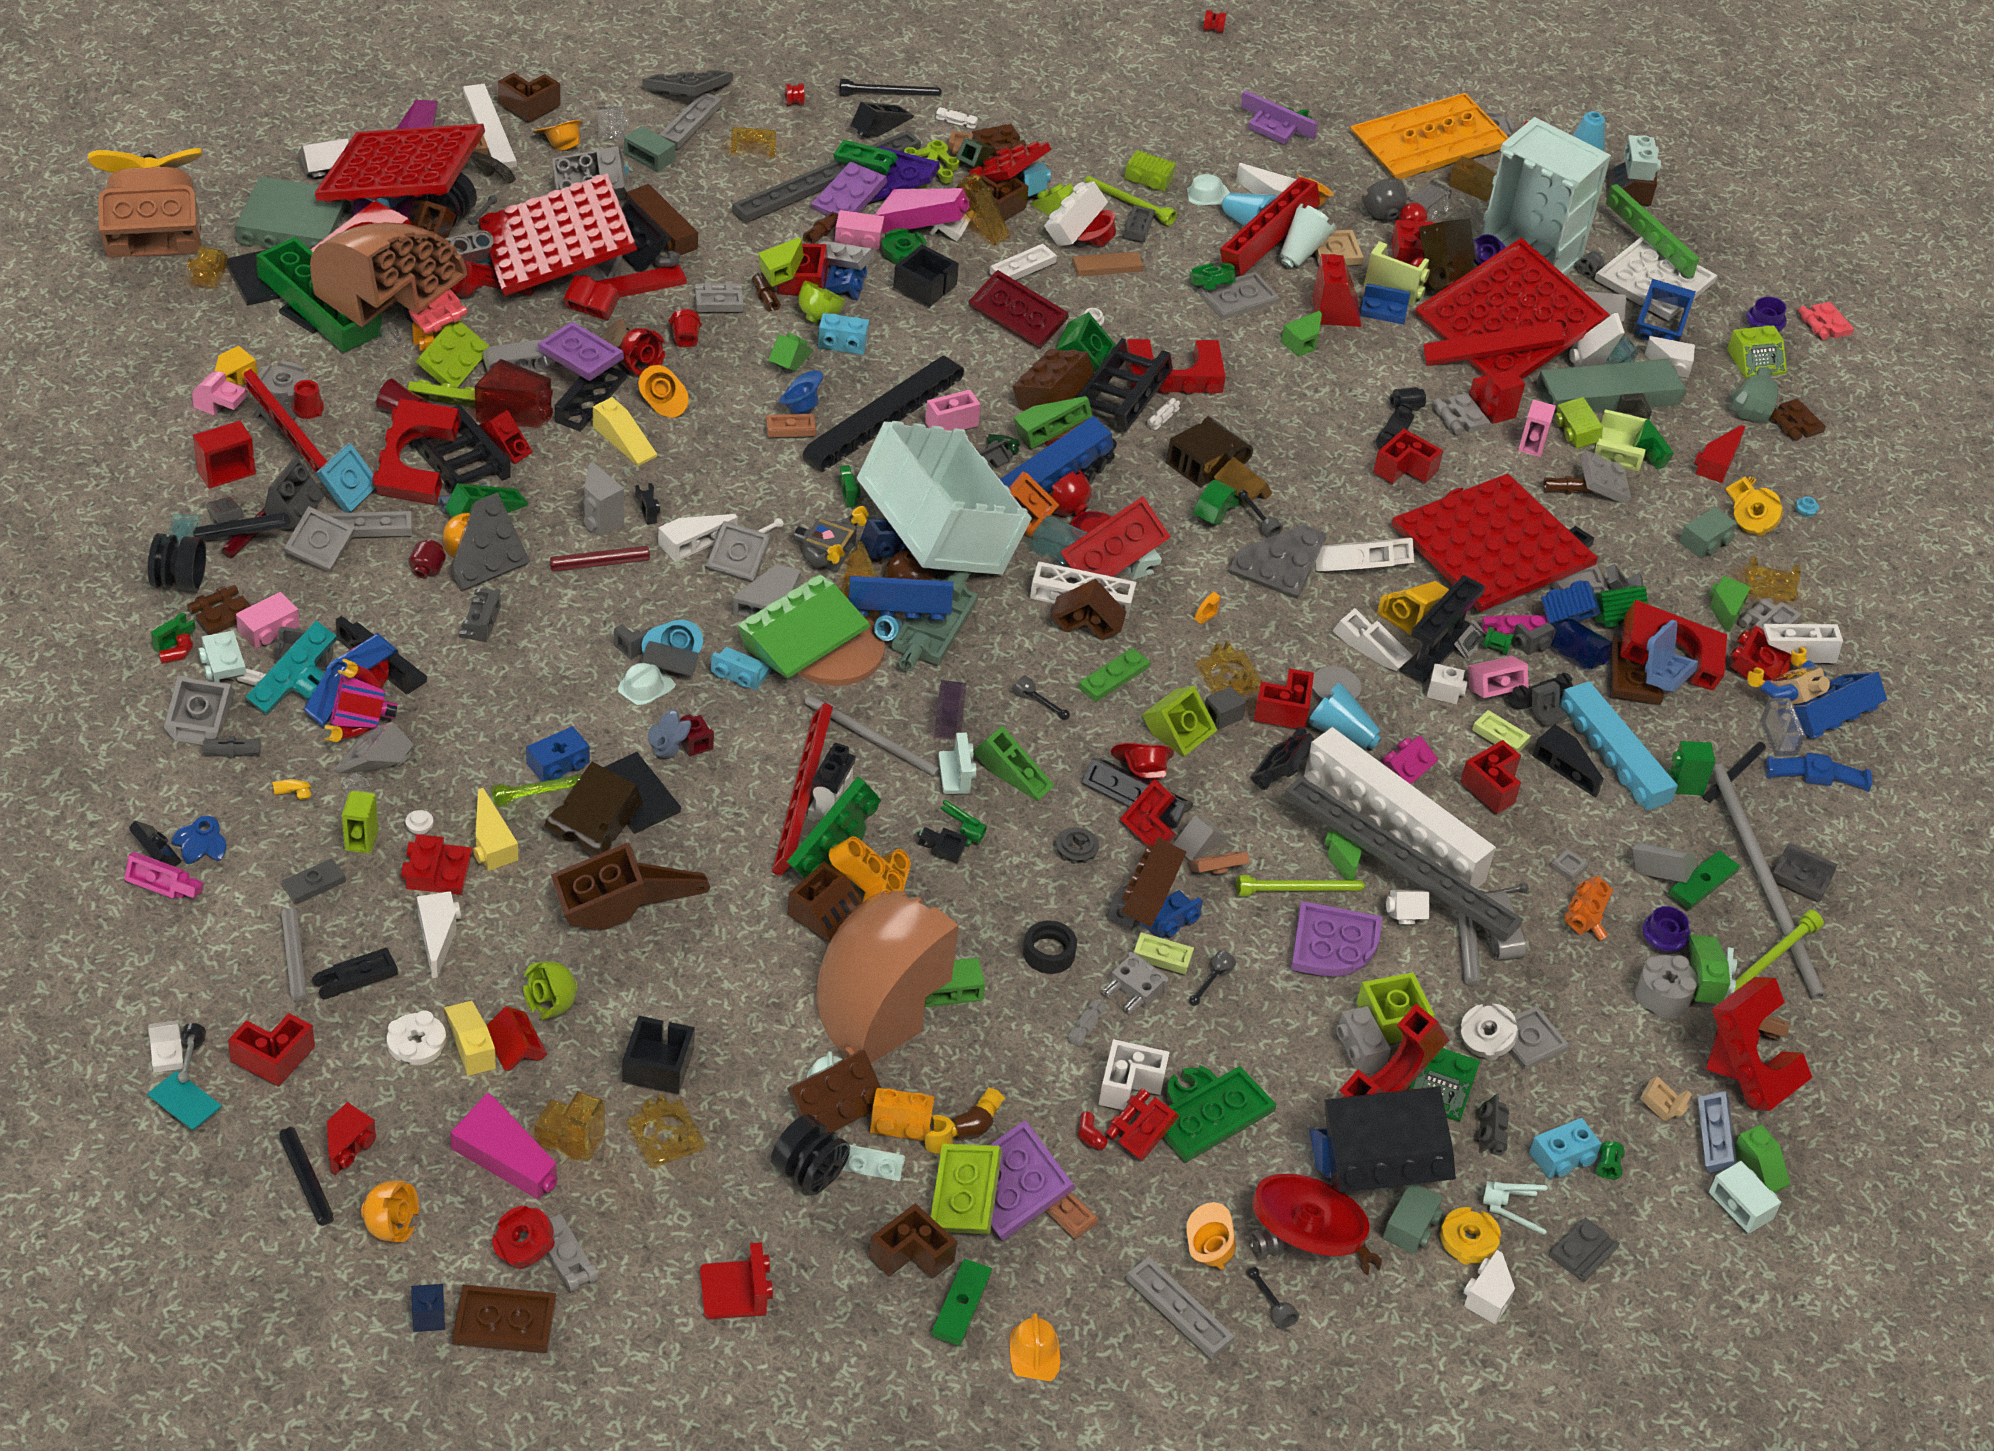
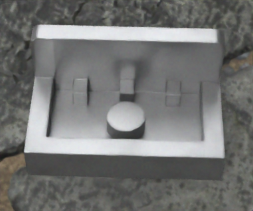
[1772,843,1837,902]

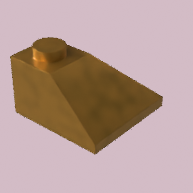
[1448,156,1497,202]

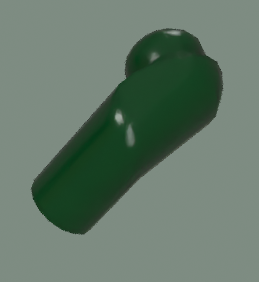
[988,434,1020,455]

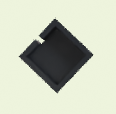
[893,244,959,306]
[622,1015,695,1094]

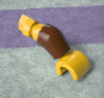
[925,1087,1005,1154]

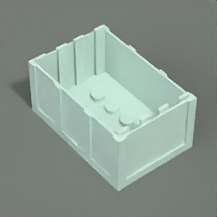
[1482,117,1611,275]
[857,421,1032,575]

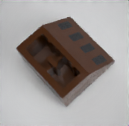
[1608,162,1657,206]
[408,201,456,239]
[787,862,862,943]

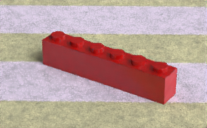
[1220,177,1320,276]

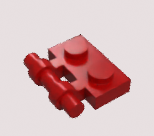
[1105,1088,1179,1162]

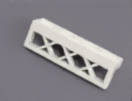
[1030,561,1136,619]

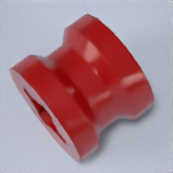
[785,83,805,106]

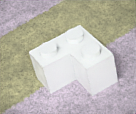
[1098,1039,1169,1110]

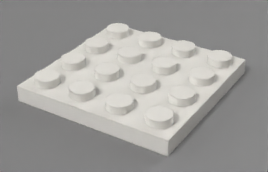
[1594,237,1717,321]

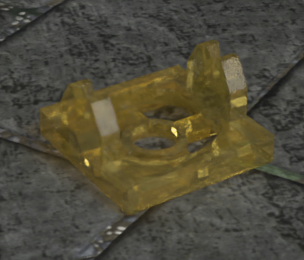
[731,127,777,157]
[1744,557,1801,602]
[1196,641,1263,695]
[627,1094,705,1169]

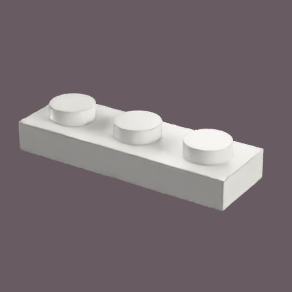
[989,244,1057,280]

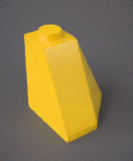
[1377,581,1449,639]

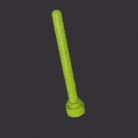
[1084,176,1177,226]
[1236,875,1365,897]
[1734,909,1824,992]

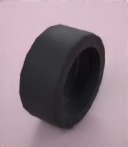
[1023,920,1077,974]

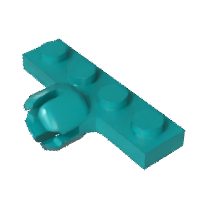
[245,620,337,716]

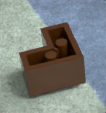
[498,73,561,122]
[965,174,1029,225]
[1051,579,1126,640]
[869,1203,957,1279]

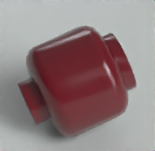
[408,539,446,579]

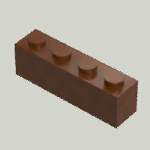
[624,184,698,256]
[1121,837,1187,927]

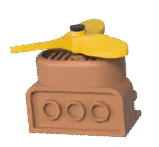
[88,148,203,257]

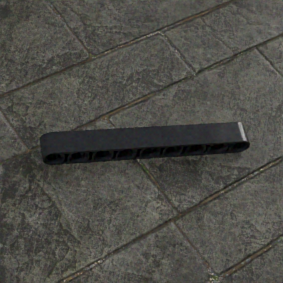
[803,356,964,472]

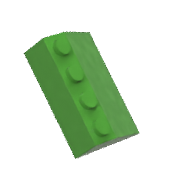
[737,574,870,679]

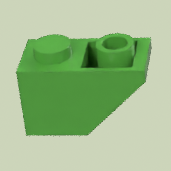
[1281,311,1322,357]
[768,333,813,372]

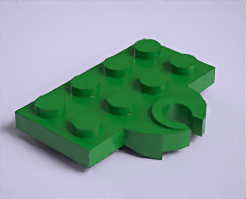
[787,776,882,879]
[1162,1065,1277,1163]

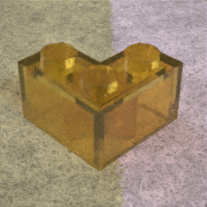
[535,1091,605,1162]

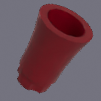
[376,378,432,413]

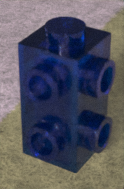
[1551,618,1613,669]

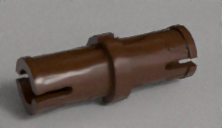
[803,211,838,244]
[752,272,781,312]
[1543,476,1592,495]

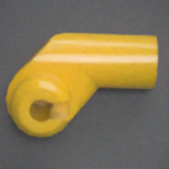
[272,779,312,800]

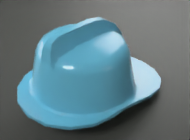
[642,619,703,654]

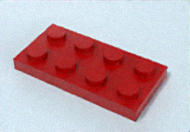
[1060,496,1171,584]

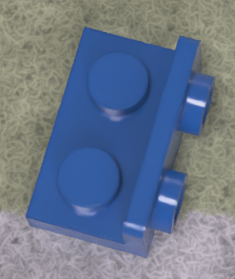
[824,265,867,300]
[1360,284,1410,325]
[1139,890,1203,938]

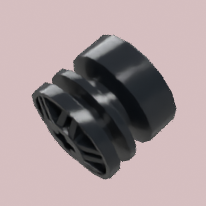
[415,172,477,227]
[148,533,206,591]
[771,1114,850,1195]

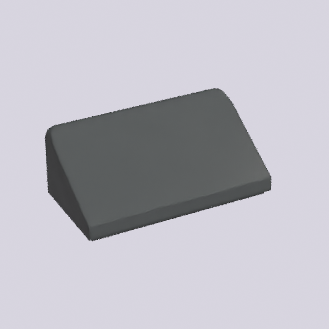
[642,641,698,676]

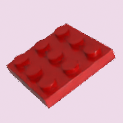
[963,141,1051,186]

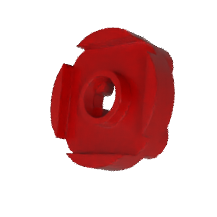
[492,1206,555,1269]

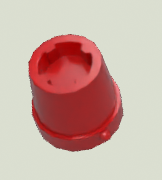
[668,309,702,347]
[292,380,324,419]

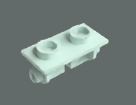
[842,1143,905,1181]

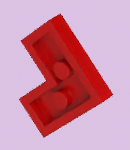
[1120,779,1177,846]

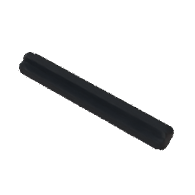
[193,512,290,541]
[279,1127,334,1226]

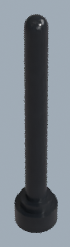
[839,79,942,96]

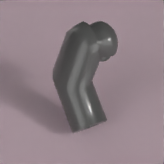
[653,251,680,268]

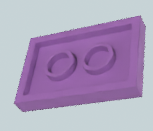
[811,162,887,216]
[538,321,624,381]

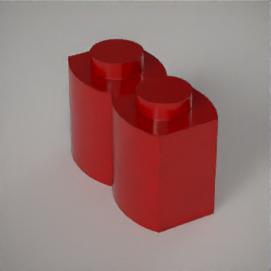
[563,275,619,321]

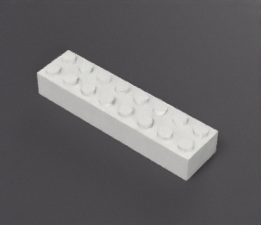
[1304,727,1496,889]

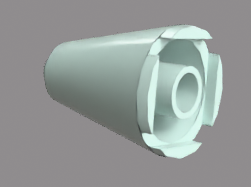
[1280,204,1337,268]

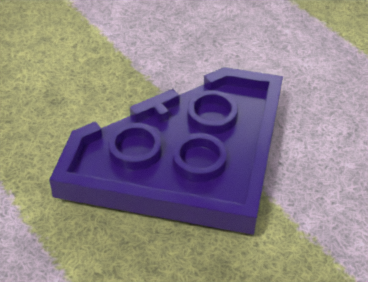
[870,146,940,202]

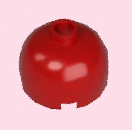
[618,328,666,376]
[1050,470,1092,517]

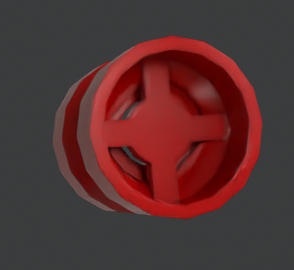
[1203,10,1226,33]

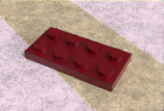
[969,270,1069,349]

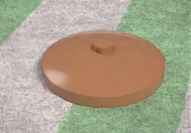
[797,616,885,686]

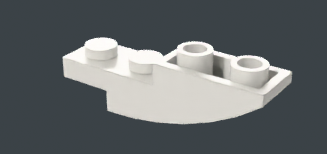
[1314,538,1414,571]

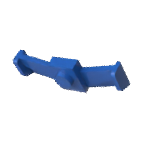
[303,633,398,728]
[1765,753,1872,792]

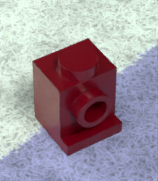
[680,714,714,757]

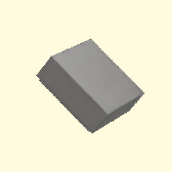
[1550,849,1589,882]

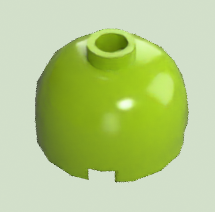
[798,281,846,323]
[523,961,577,1020]

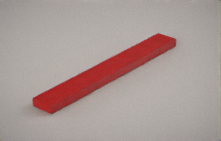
[772,703,833,876]

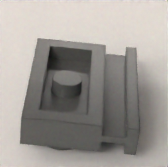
[1549,1217,1620,1283]

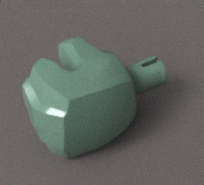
[1730,367,1778,424]

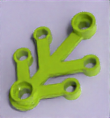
[904,140,959,189]

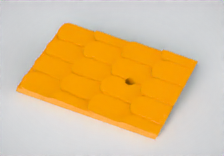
[1350,93,1509,179]

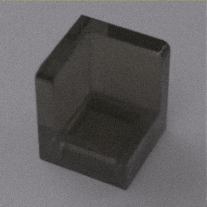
[1616,393,1652,420]

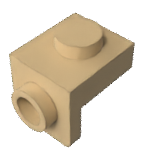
[1640,1076,1692,1121]

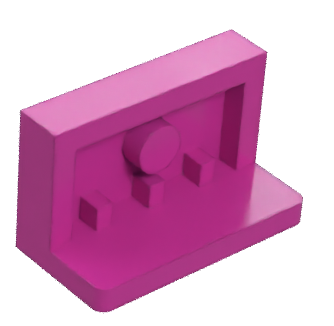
[1381,735,1439,784]

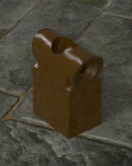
[1419,218,1477,289]
[1165,416,1253,488]
[544,761,643,856]

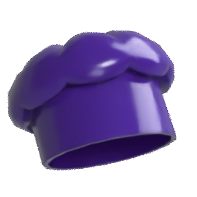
[1473,234,1506,267]
[1747,297,1787,332]
[1642,906,1691,953]

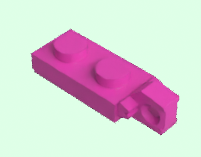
[1480,615,1548,635]
[124,852,204,899]

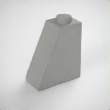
[733,564,801,619]

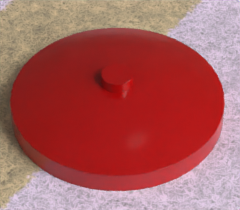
[1252,1173,1370,1256]

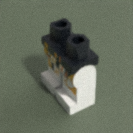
[808,743,856,820]

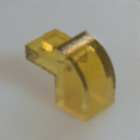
[187,246,228,287]

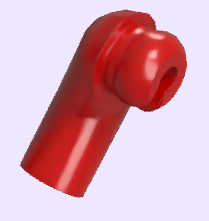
[159,633,193,664]

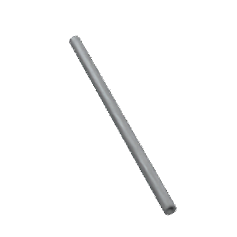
[1712,764,1826,1000]

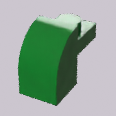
[1193,479,1240,525]

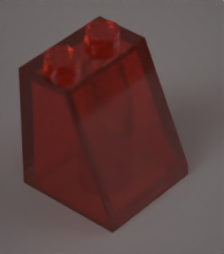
[475,359,553,428]

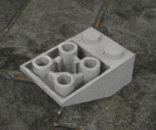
[552,146,628,200]

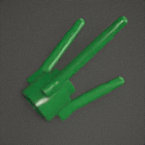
[917,800,987,847]

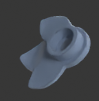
[648,709,691,759]

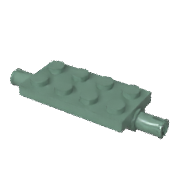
[892,571,979,671]

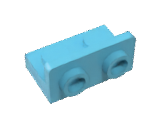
[711,647,771,691]

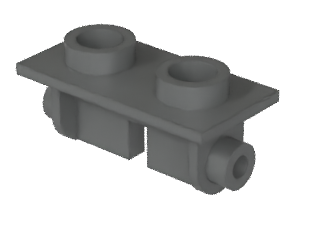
[977,439,1013,470]
[1477,1093,1509,1155]

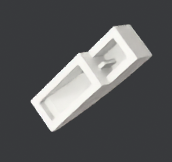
[1332,608,1413,671]

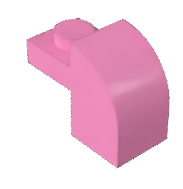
[192,371,248,416]

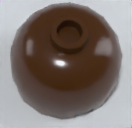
[885,550,935,580]

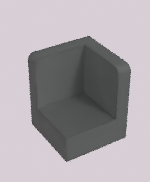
[614,624,652,660]
[1205,687,1246,730]

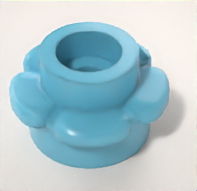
[1796,497,1819,517]

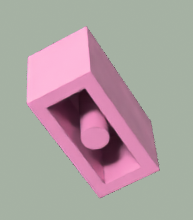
[835,210,884,249]
[925,390,981,431]
[1518,400,1556,457]
[236,592,300,649]
[1468,656,1529,698]

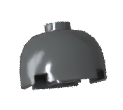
[1362,178,1407,220]

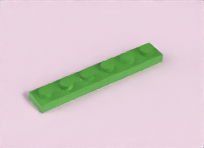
[1605,184,1700,278]

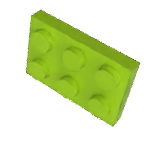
[415,321,490,388]
[931,1144,1002,1234]

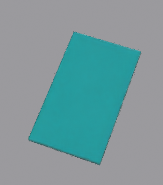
[147,1070,222,1131]

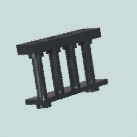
[1075,338,1173,432]
[408,404,511,492]
[1402,575,1485,683]

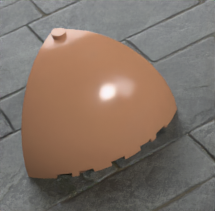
[310,222,467,327]
[816,890,959,1064]

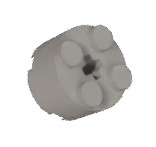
[1635,955,1698,1018]

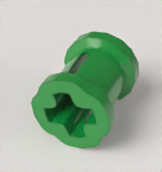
[1483,627,1514,655]
[1596,1141,1625,1180]

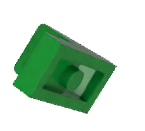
[1633,419,1674,470]

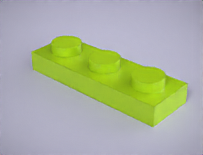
[408,380,485,408]

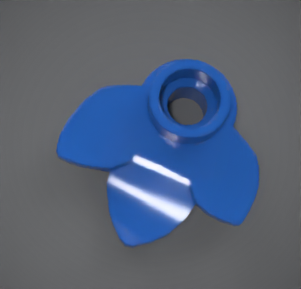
[171,816,226,864]

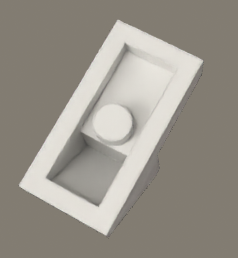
[148,1020,183,1073]

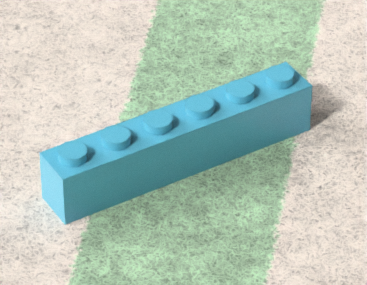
[1560,681,1678,811]

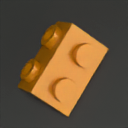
[870,1088,934,1141]

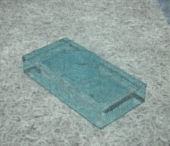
[167,513,200,544]

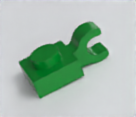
[151,613,196,653]

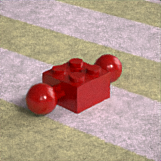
[1391,203,1434,286]

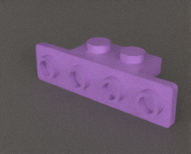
[1241,90,1318,145]

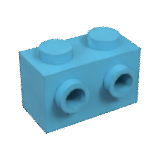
[818,313,869,355]
[1529,1118,1602,1179]

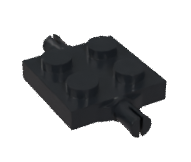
[1250,727,1315,790]

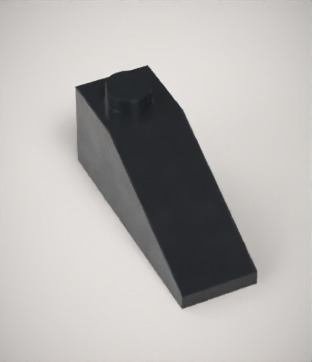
[851,102,914,138]
[1532,724,1604,798]

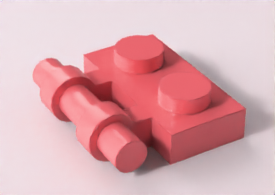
[408,290,468,335]
[1798,302,1854,340]

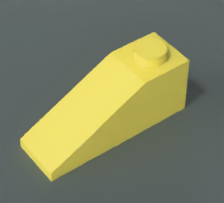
[593,397,657,466]
[473,788,519,871]
[444,1001,496,1076]

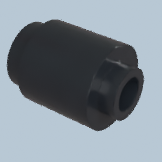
[1389,387,1426,411]

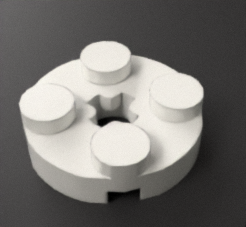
[1461,1004,1518,1061]
[387,1011,446,1065]

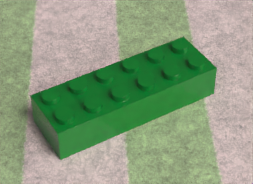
[256,237,382,353]

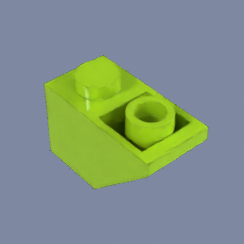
[1030,183,1074,216]
[758,237,804,287]

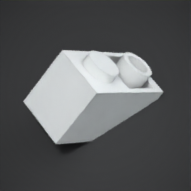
[1464,1250,1515,1325]

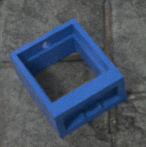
[1634,279,1696,342]

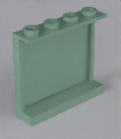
[235,176,350,249]

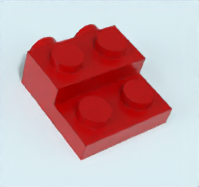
[1729,625,1791,681]
[401,834,472,895]

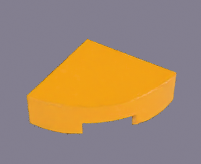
[1194,592,1220,624]

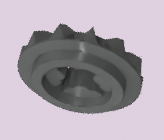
[1056,827,1099,864]

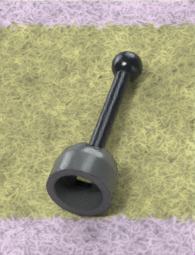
[1238,490,1283,538]
[1013,675,1070,720]
[1189,950,1236,1006]
[1248,1267,1300,1329]

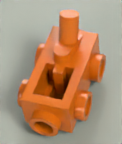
[1564,876,1613,941]

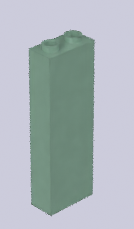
[1536,359,1686,417]

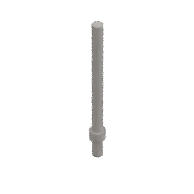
[805,695,940,777]

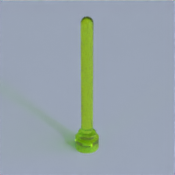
[492,774,582,807]

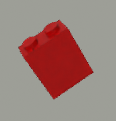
[1313,254,1362,327]

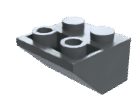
[264,456,324,530]

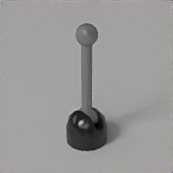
[177,1023,206,1083]

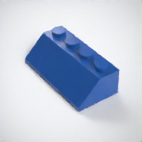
[849,576,954,620]
[1772,672,1887,738]

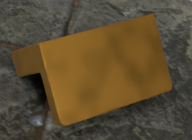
[1214,457,1272,505]

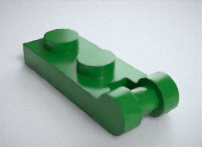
[833,140,898,176]

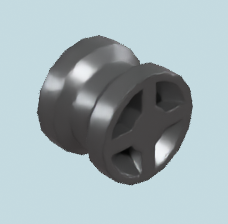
[1576,251,1605,278]
[1249,1228,1284,1261]

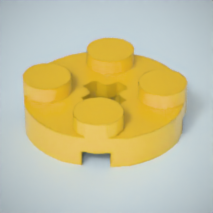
[1734,488,1783,536]
[1440,1207,1501,1265]

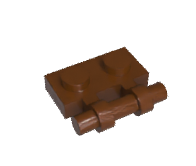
[972,124,1026,157]
[1770,399,1826,441]
[187,585,251,635]

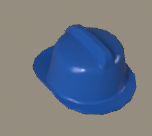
[779,370,823,414]

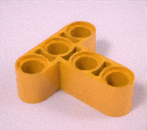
[829,836,911,903]

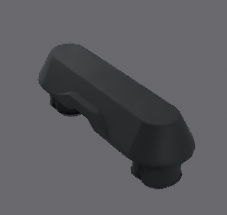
[1376,403,1414,450]
[1508,673,1573,710]

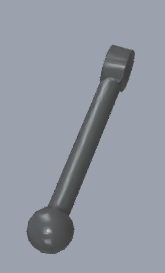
[468,195,497,225]
[1479,883,1529,894]

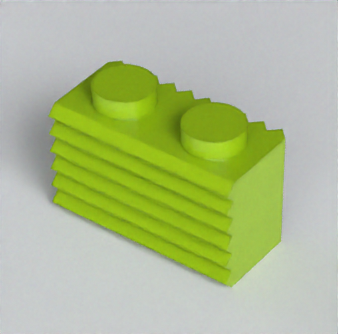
[1124,150,1176,192]
[1554,397,1603,448]
[341,791,379,854]

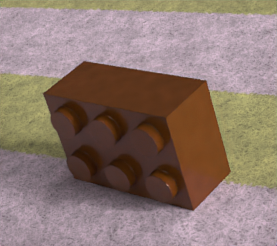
[1012,349,1094,411]

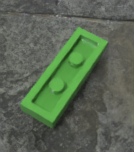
[1078,647,1150,702]

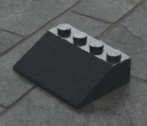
[1324,1086,1456,1193]

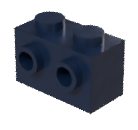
[859,518,909,559]

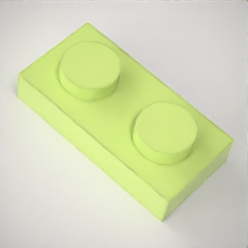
[1472,710,1531,753]
[1134,932,1194,975]

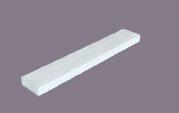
[463,84,517,170]

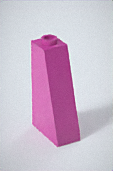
[875,188,970,234]
[450,1093,558,1200]

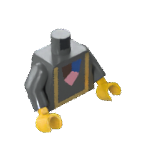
[793,506,869,573]

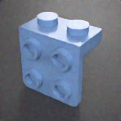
[1645,620,1698,692]

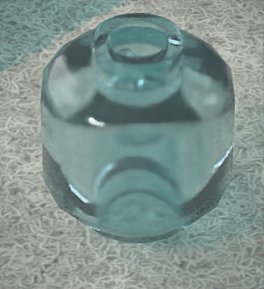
[1607,336,1638,364]

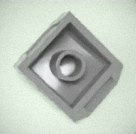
[164,675,235,745]

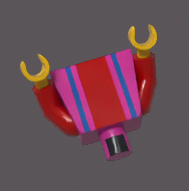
[324,658,398,742]

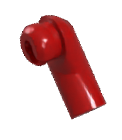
[1078,1112,1108,1151]

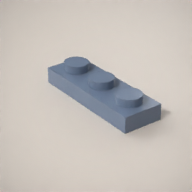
[1698,1091,1737,1173]

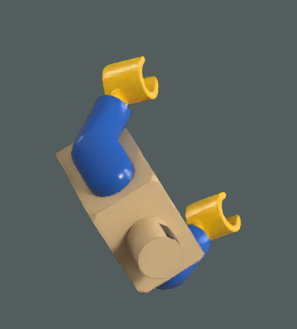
[1747,647,1830,707]

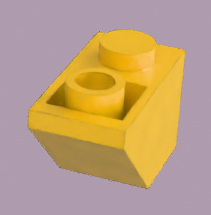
[214,345,258,386]

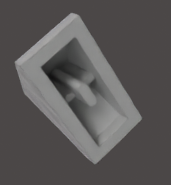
[1173,815,1229,862]

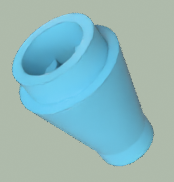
[874,615,903,641]

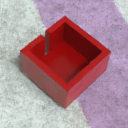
[193,420,256,489]

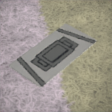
[1455,620,1486,660]

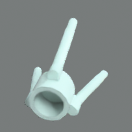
[1483,1181,1548,1235]

